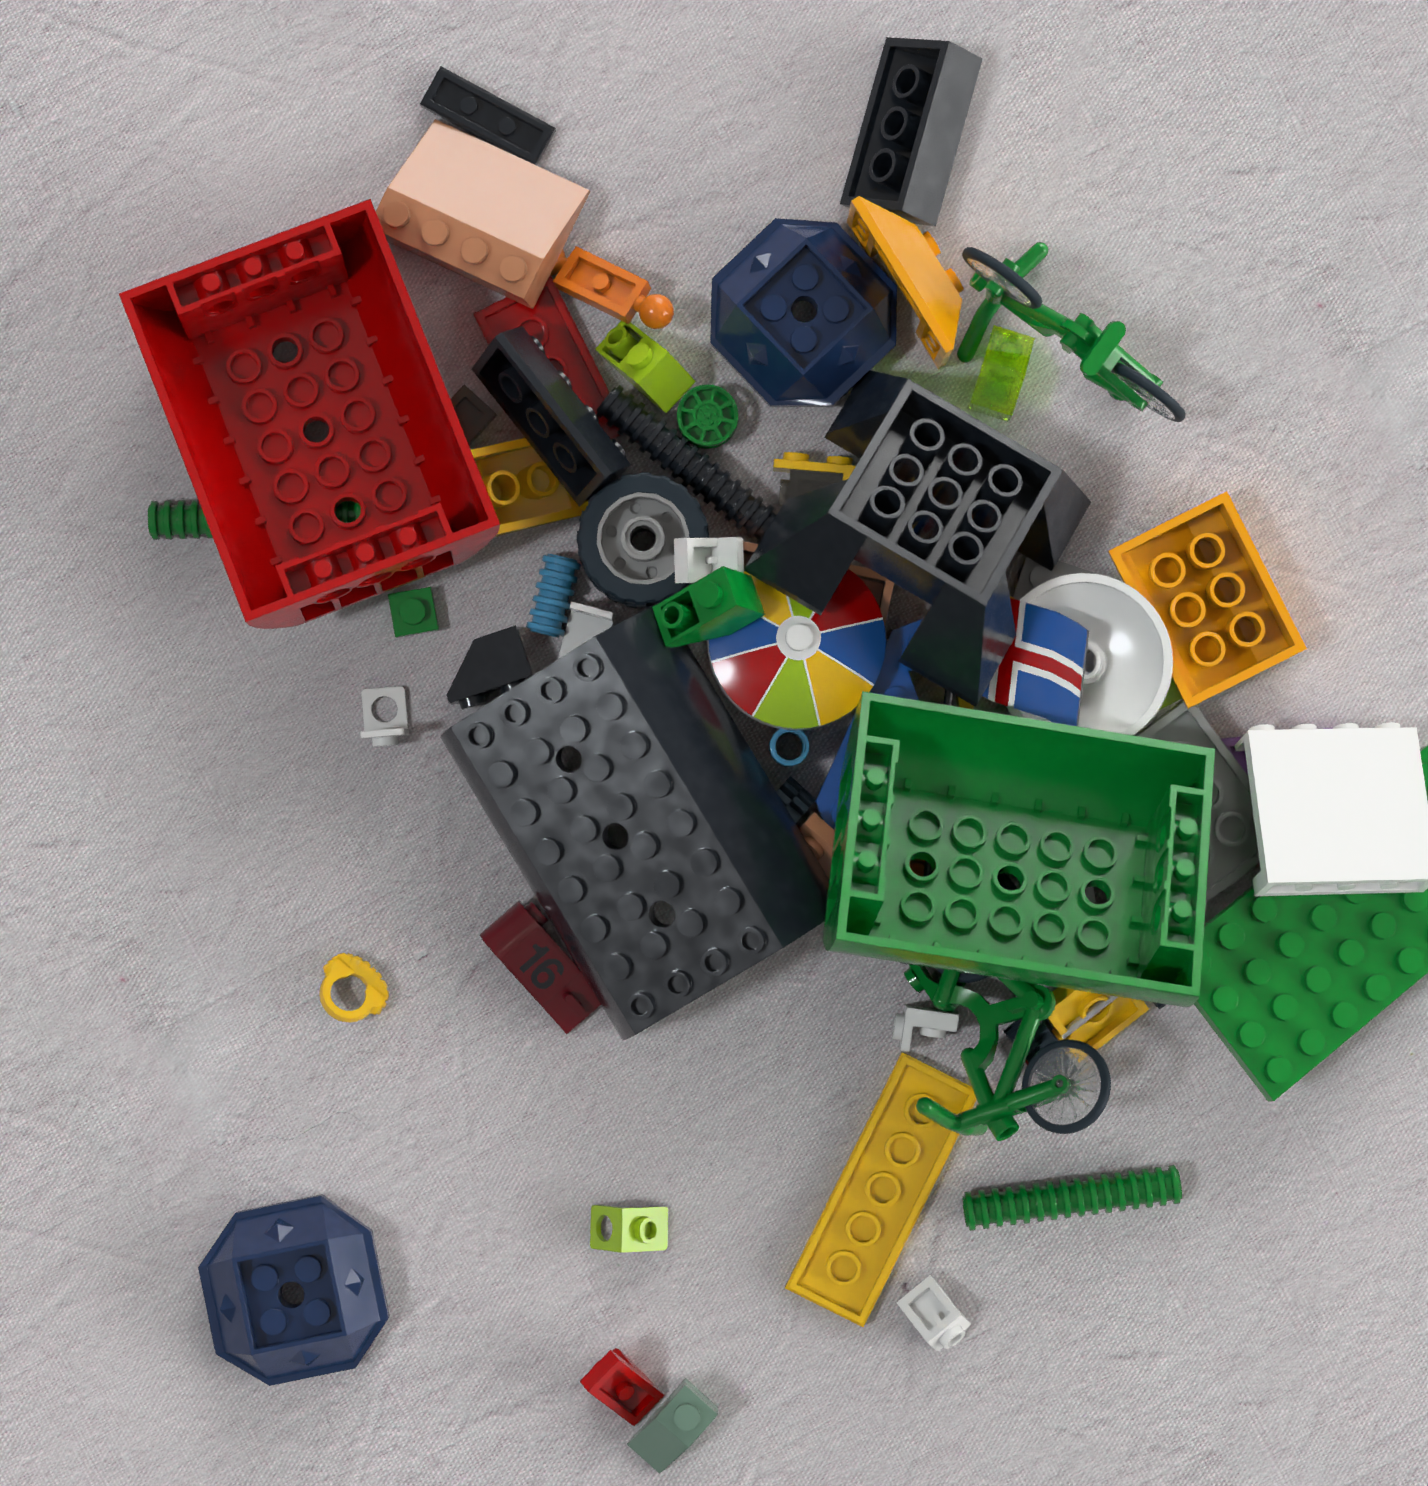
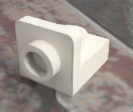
[892,1004,959,1052]
[896,1275,971,1351]

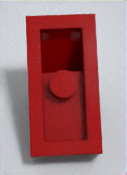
[580,1348,665,1426]

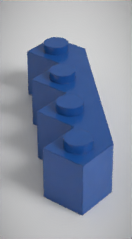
[815,619,922,830]

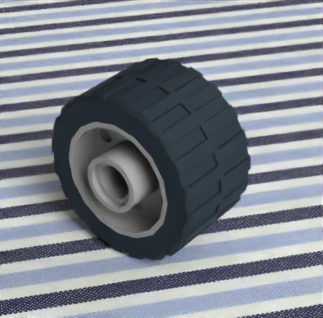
[577,472,709,609]

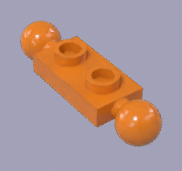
[550,246,674,329]

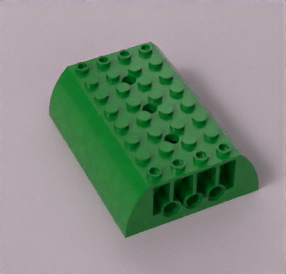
[823,691,1215,1007]

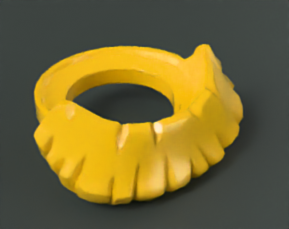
[319,953,389,1023]

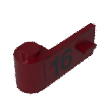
[480,900,601,1034]

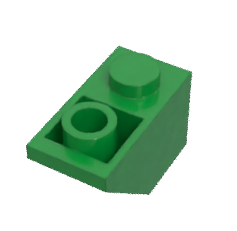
[652,566,765,648]

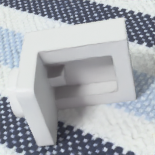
[674,537,744,583]

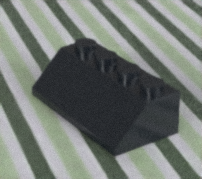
[840,37,983,226]
[472,326,631,507]

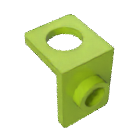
[590,1205,668,1253]

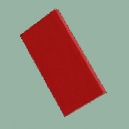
[473,275,625,439]

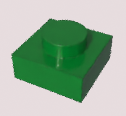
[388,587,439,638]

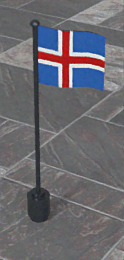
[900,598,1089,966]

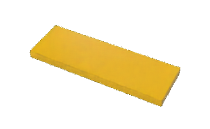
[785,1051,977,1327]

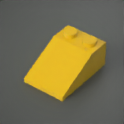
[471,438,589,537]

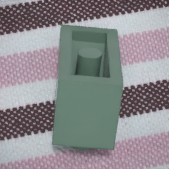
[627,1378,718,1474]

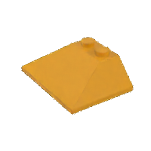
[847,196,964,369]

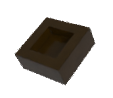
[451,384,497,446]

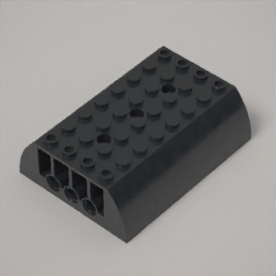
[440,603,829,1040]

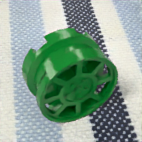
[677,384,738,449]

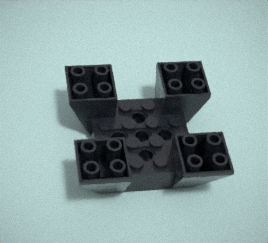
[744,370,1091,707]

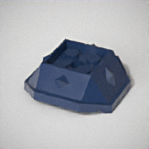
[710,218,897,407]
[198,1194,390,1386]

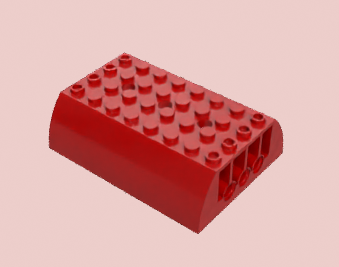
[119,199,500,629]

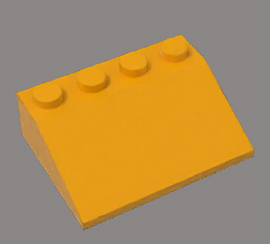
[1108,491,1307,709]

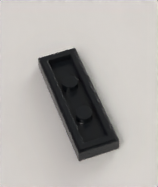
[420,66,556,166]

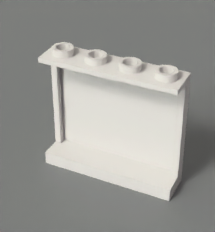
[1235,722,1428,896]

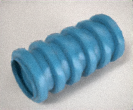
[526,554,581,638]
[769,729,809,767]

